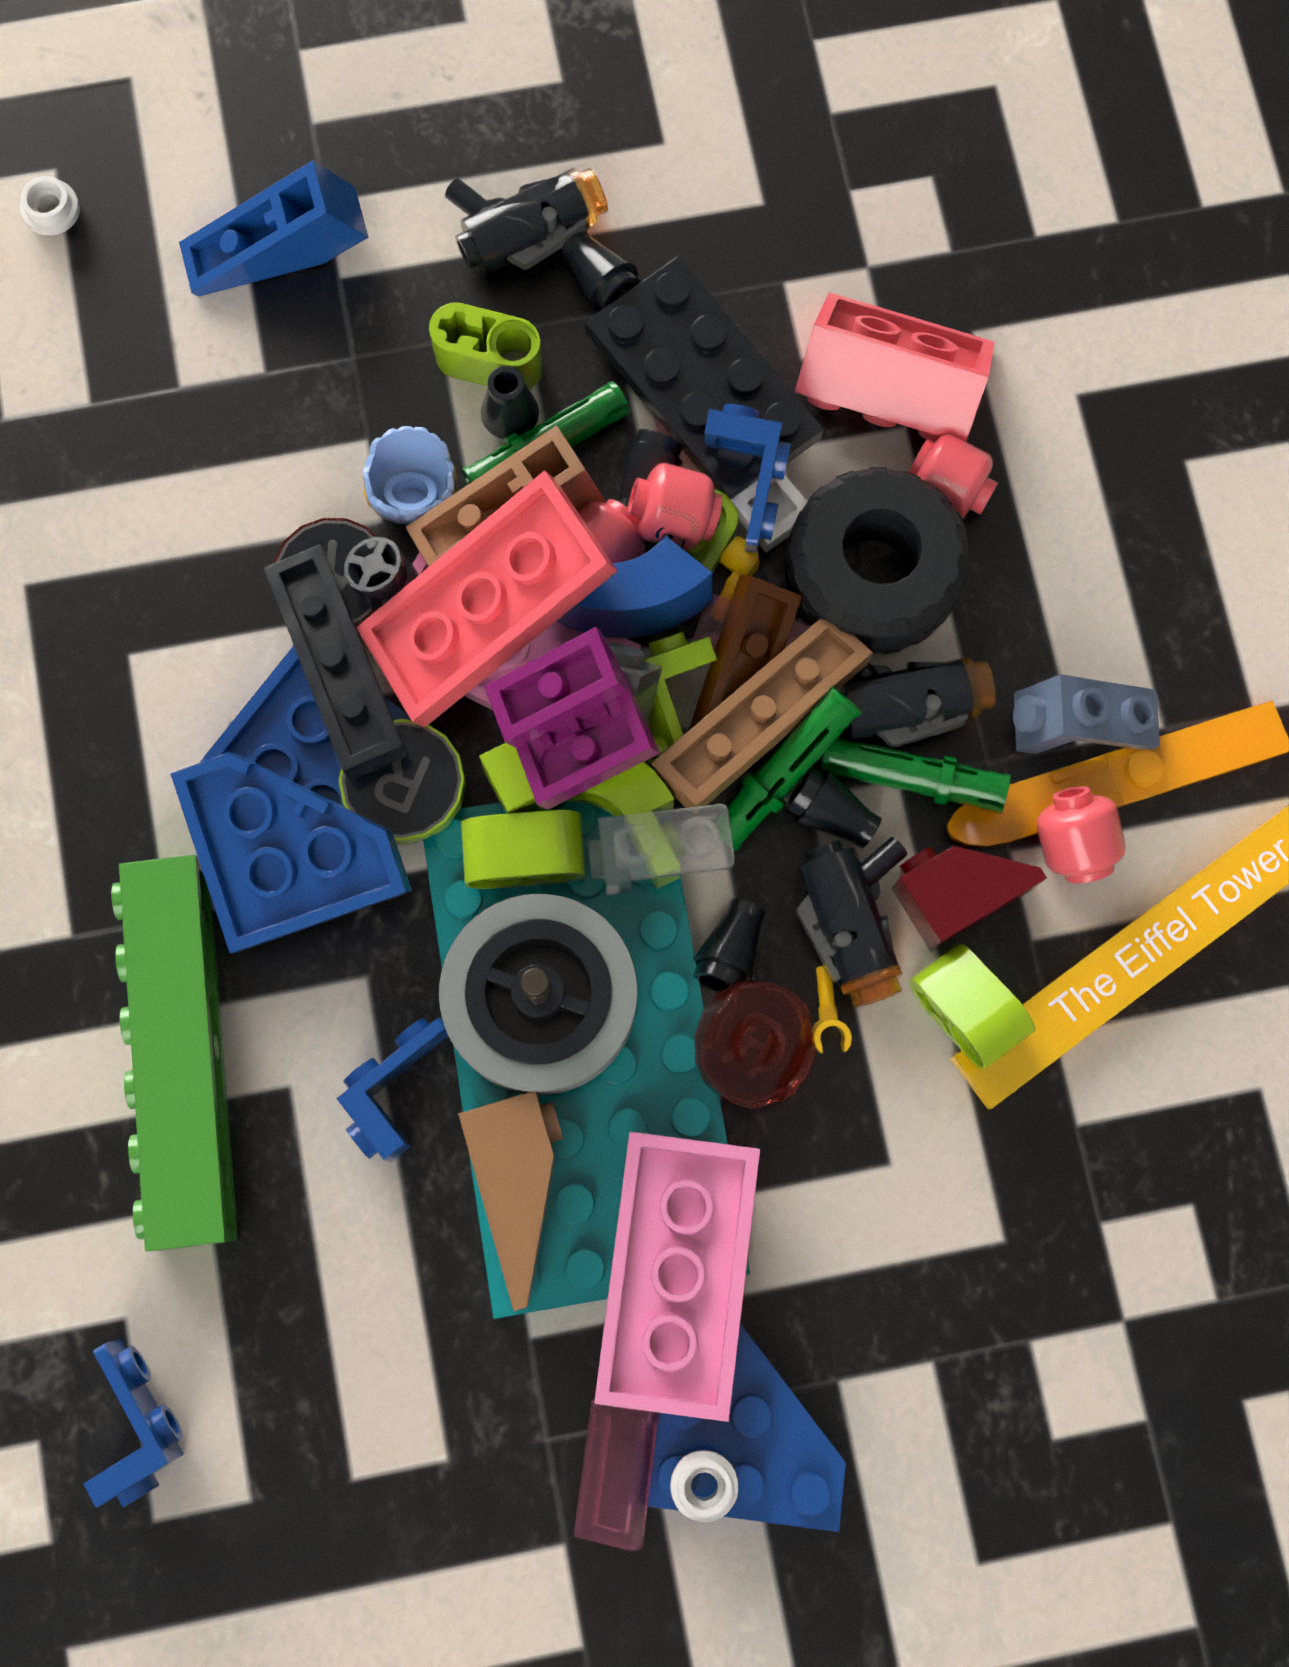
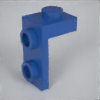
[704,404,791,553]
[336,1017,449,1162]
[84,1340,184,1508]

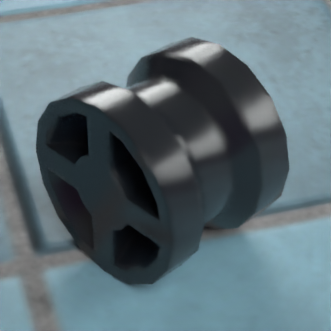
[344,537,419,611]

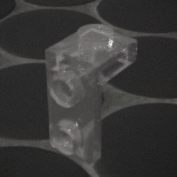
[588,804,734,895]

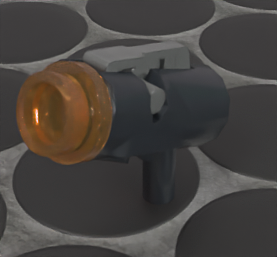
[445,168,608,275]
[839,657,995,748]
[796,836,908,1008]

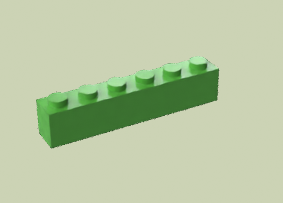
[111,855,238,1252]

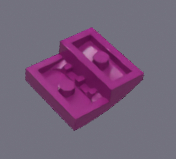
[484,627,660,810]

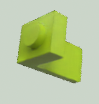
[643,632,717,766]

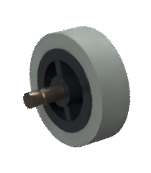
[439,894,637,1095]

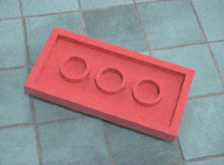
[356,470,618,728]

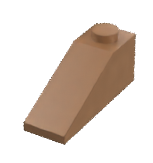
[406,425,606,566]
[458,1092,564,1311]

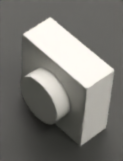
[731,475,808,553]

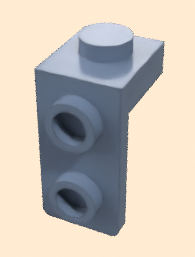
[1013,674,1160,754]

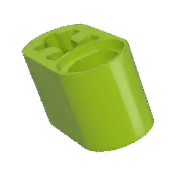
[429,303,543,390]
[461,810,586,889]
[908,943,1036,1070]

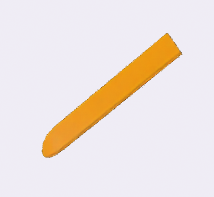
[946,700,1289,848]

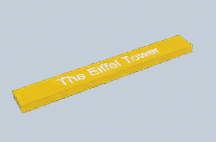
[949,804,1289,1110]

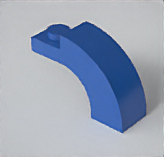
[557,536,712,638]

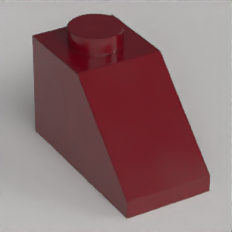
[891,846,1047,951]

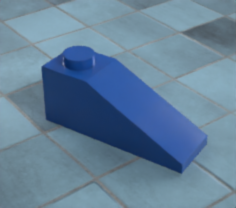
[179,160,369,297]

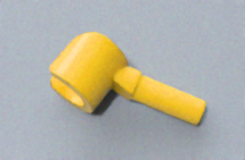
[709,536,759,624]
[810,966,852,1053]

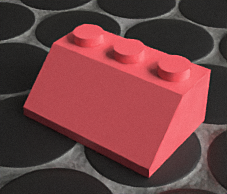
[794,292,995,442]

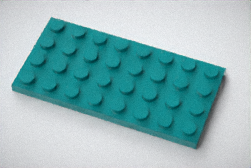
[423,802,750,1319]

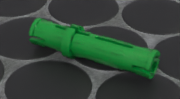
[460,381,630,485]
[708,686,862,851]
[820,737,1011,814]

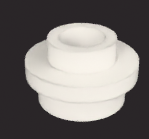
[20,176,80,235]
[670,1450,738,1522]

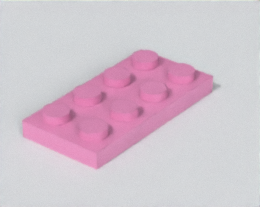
[594,1132,760,1422]

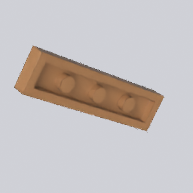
[651,618,873,816]

